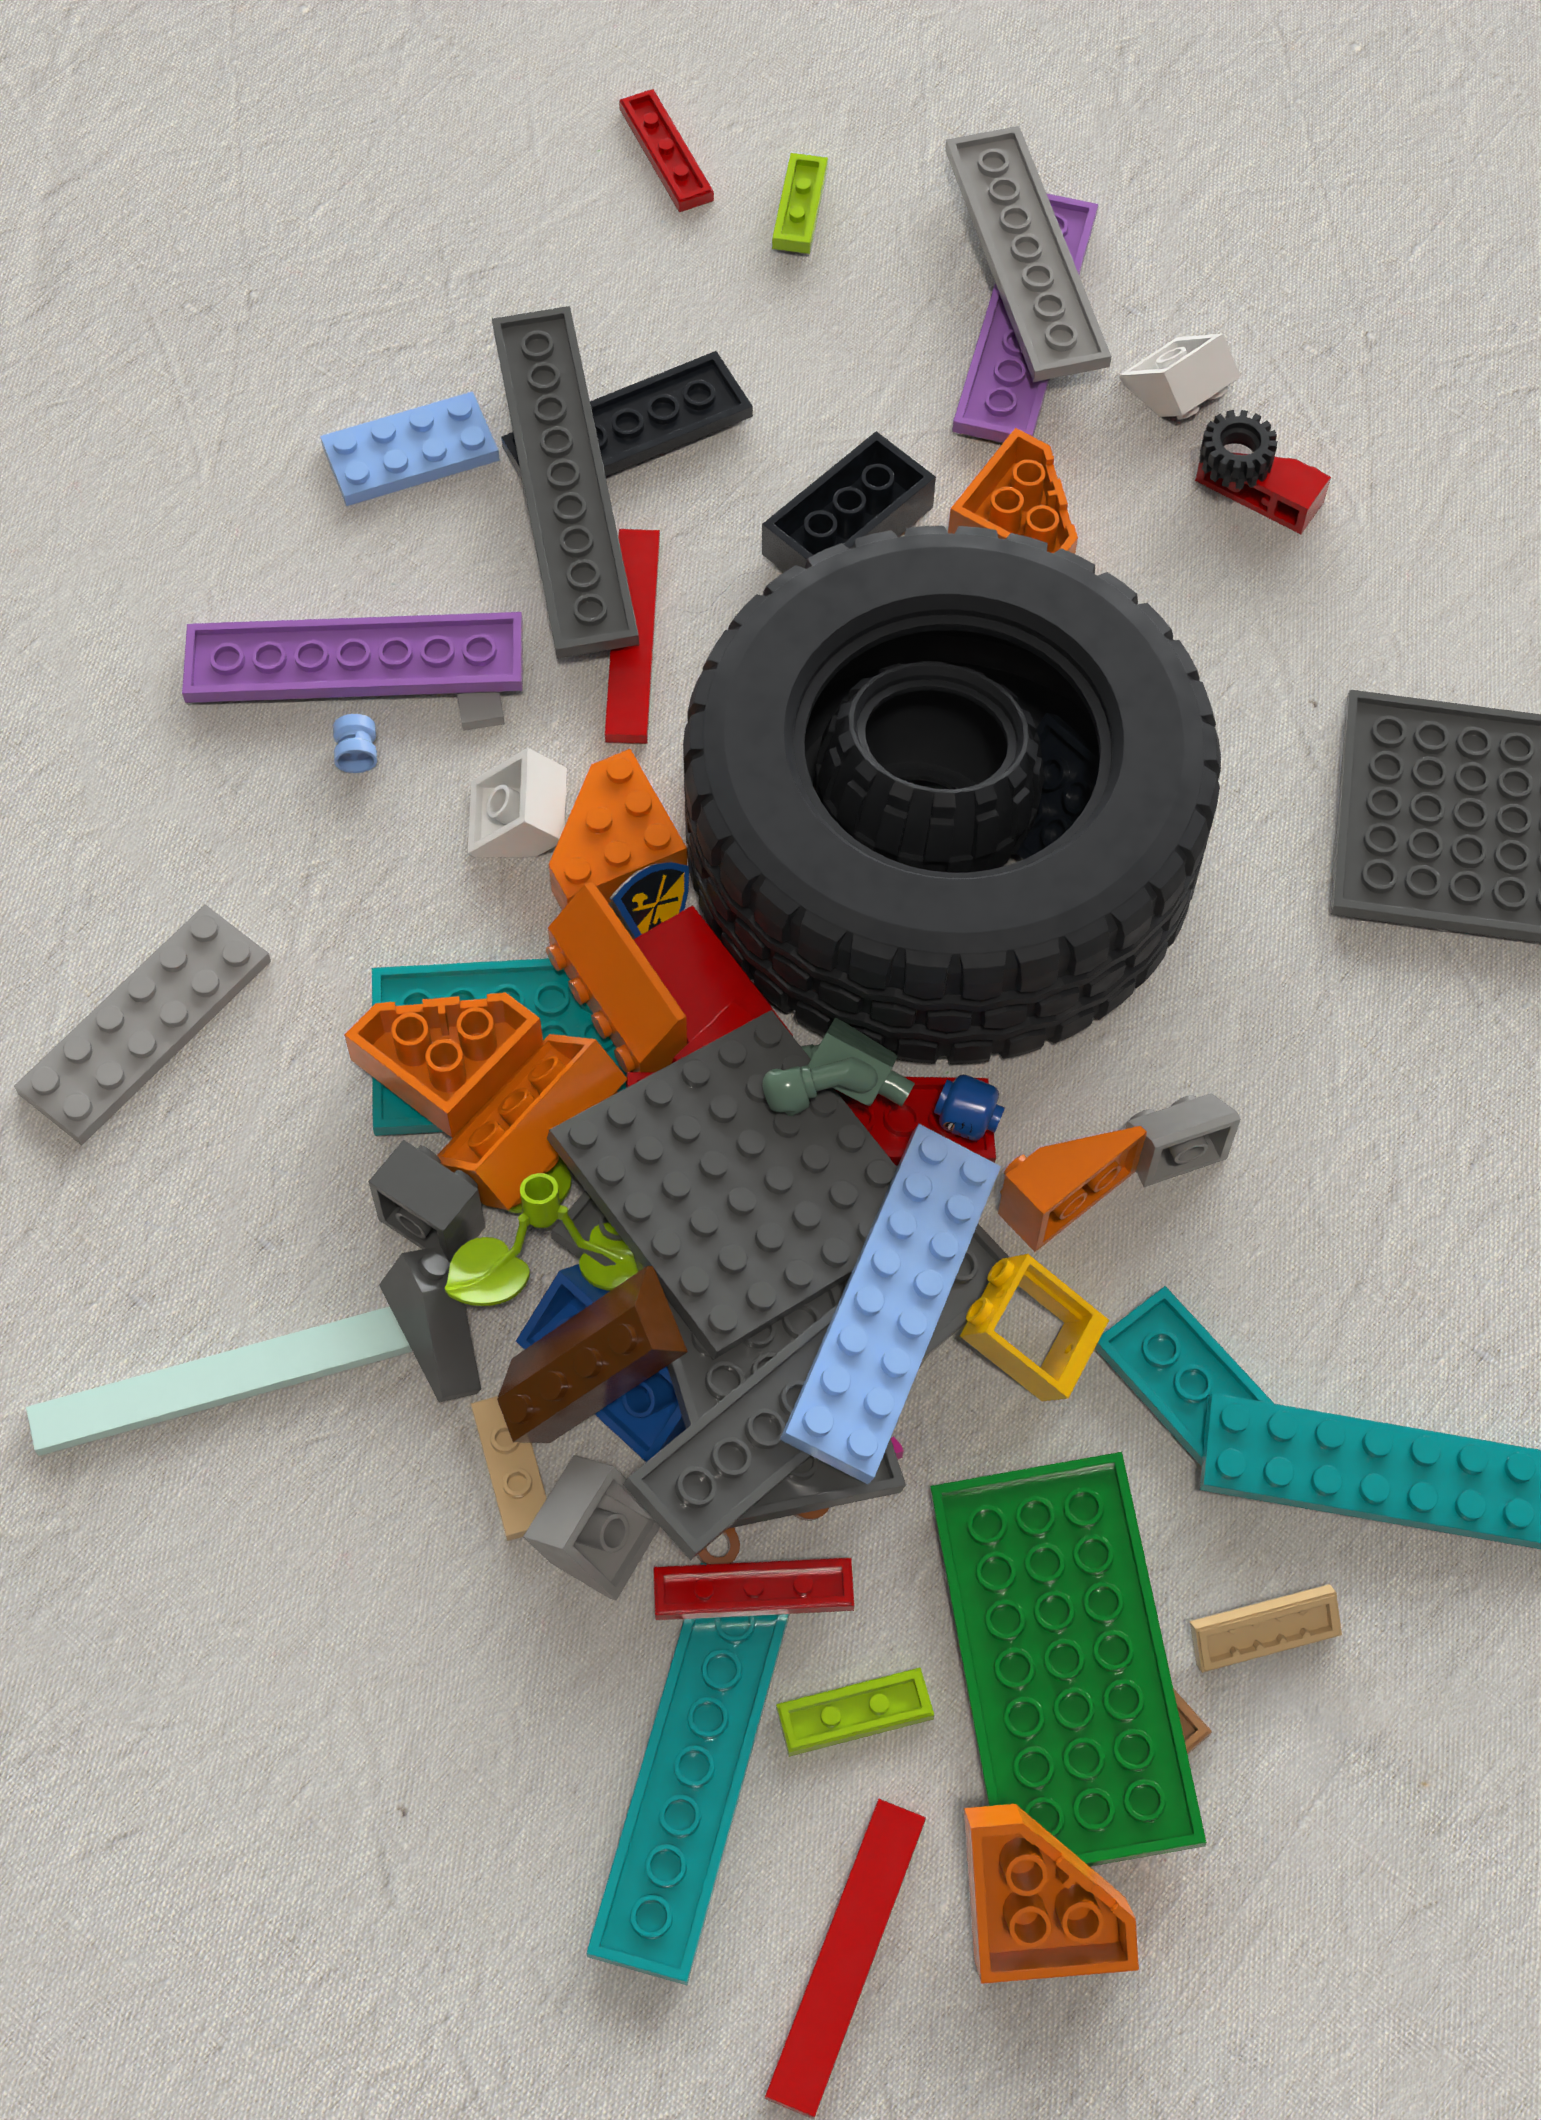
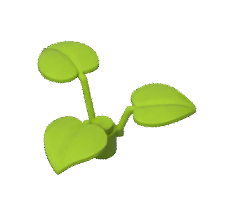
[445,1159,638,1306]

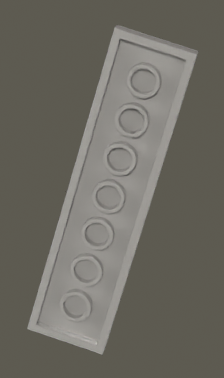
[945,126,1112,382]

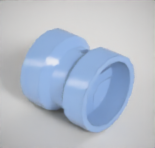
[333,714,377,773]

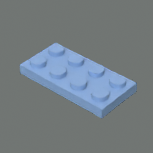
[320,391,500,506]

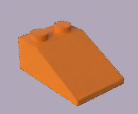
[998,1126,1147,1252]

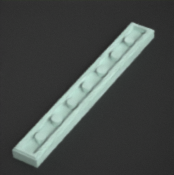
[26,1306,412,1456]

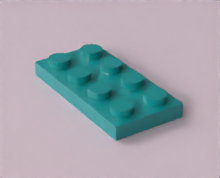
[1095,1286,1273,1467]

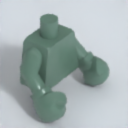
[762,1018,915,1116]

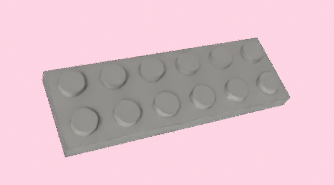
[14,904,271,1146]

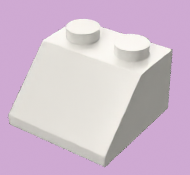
[1119,333,1241,420]
[468,748,567,857]

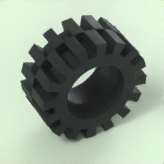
[1199,410,1278,489]

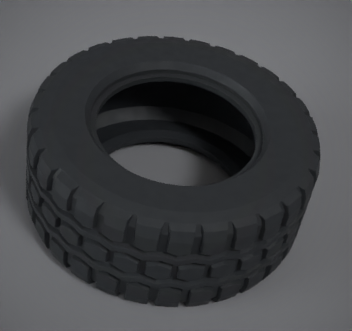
[683,526,1221,1064]

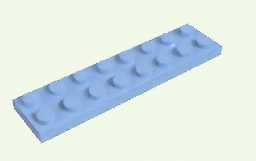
[780,1124,1001,1484]

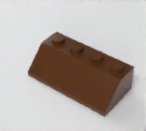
[497,1266,688,1443]

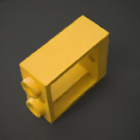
[960,1254,1109,1401]

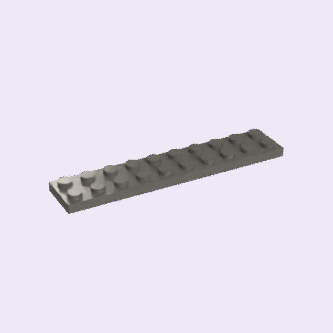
[492,306,640,659]
[623,1224,1009,1561]

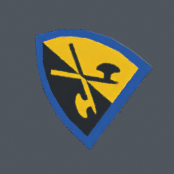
[609,862,689,939]

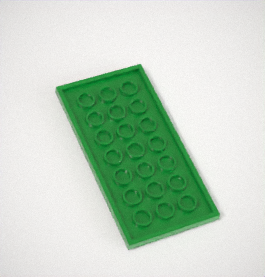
[930,1452,1207,1867]

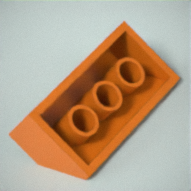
[546,881,687,1073]
[437,1034,627,1211]

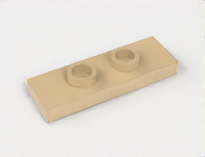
[471,1396,547,1541]
[1190,1584,1342,1673]

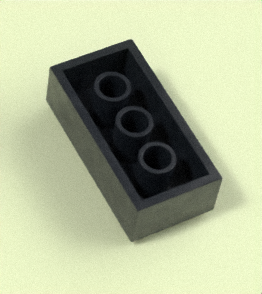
[762,431,936,572]

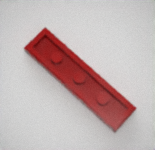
[619,89,714,213]
[654,1558,855,1620]

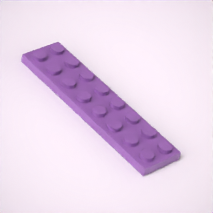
[952,193,1098,443]
[182,612,523,703]

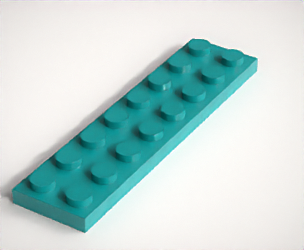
[1200,1393,1541,1549]
[586,1563,790,1986]

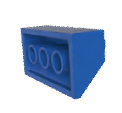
[516,1264,686,1462]

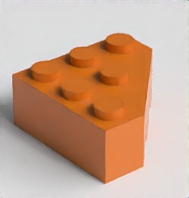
[948,428,1078,554]
[549,749,688,910]
[344,992,543,1138]
[964,1804,1139,1984]

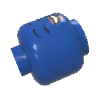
[934,1074,1005,1141]

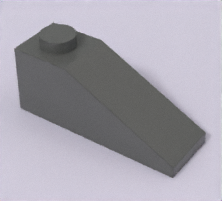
[379,1246,481,1402]

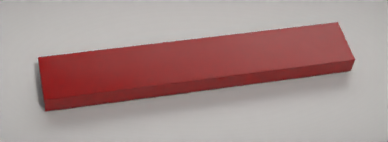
[605,529,660,744]
[765,1799,926,2120]

